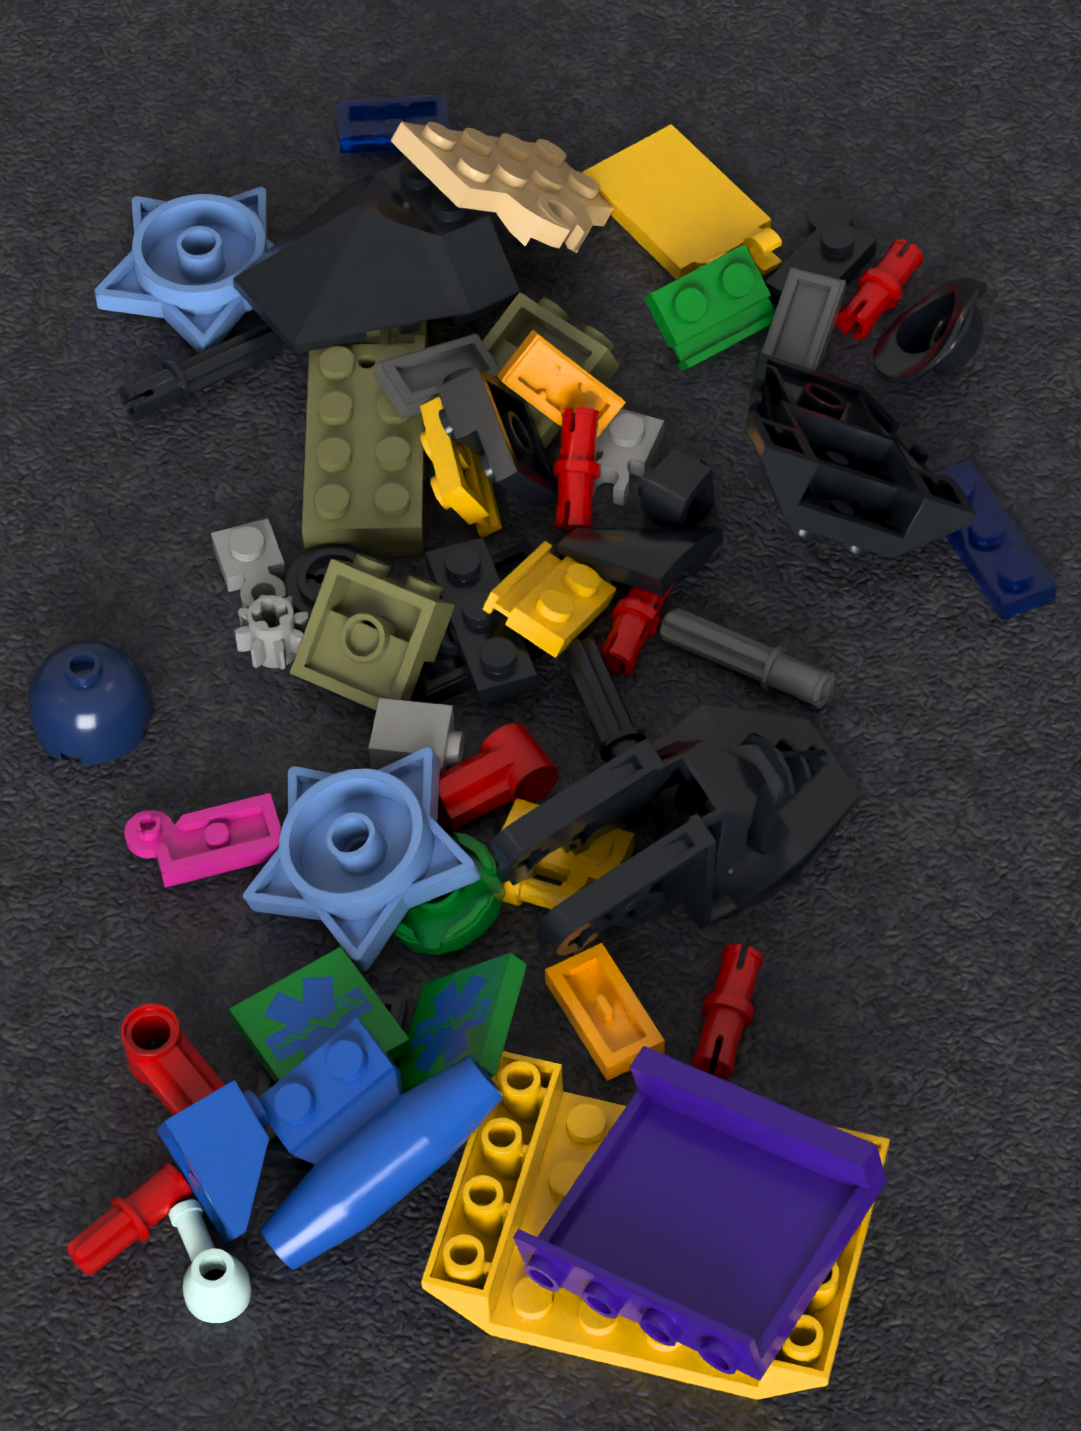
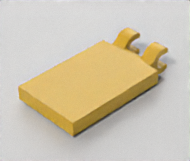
[582,124,782,280]

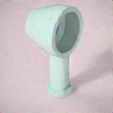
[168,1199,252,1323]

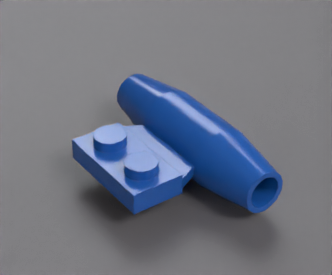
[258,1017,504,1270]

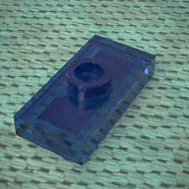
[337,94,449,154]

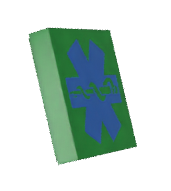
[229,947,411,1083]
[398,952,527,1093]

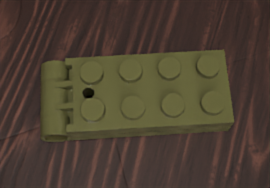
[302,321,428,557]

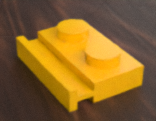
[420,397,503,538]
[483,541,617,658]

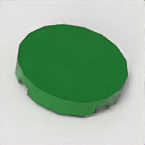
[393,832,505,955]

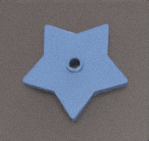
[94,187,274,353]
[243,747,481,971]

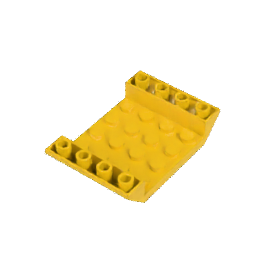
[421,1051,890,1400]

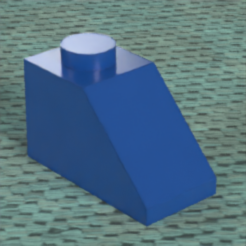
[156,1080,269,1246]

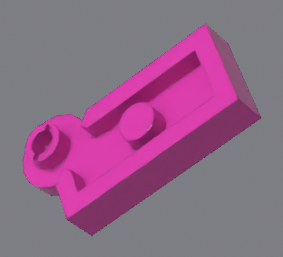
[125,793,281,888]

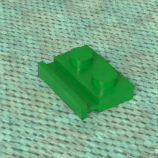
[643,244,775,371]

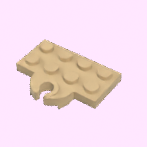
[391,122,614,253]

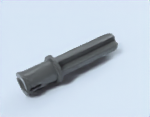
[660,608,835,709]

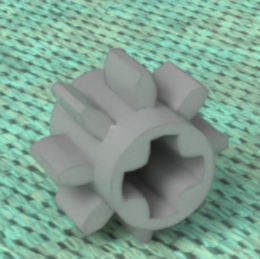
[234,594,309,670]

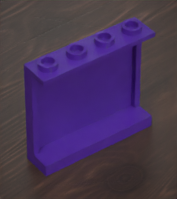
[513,1046,887,1381]

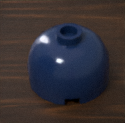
[28,640,154,765]

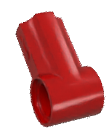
[438,723,559,831]
[121,1003,225,1116]

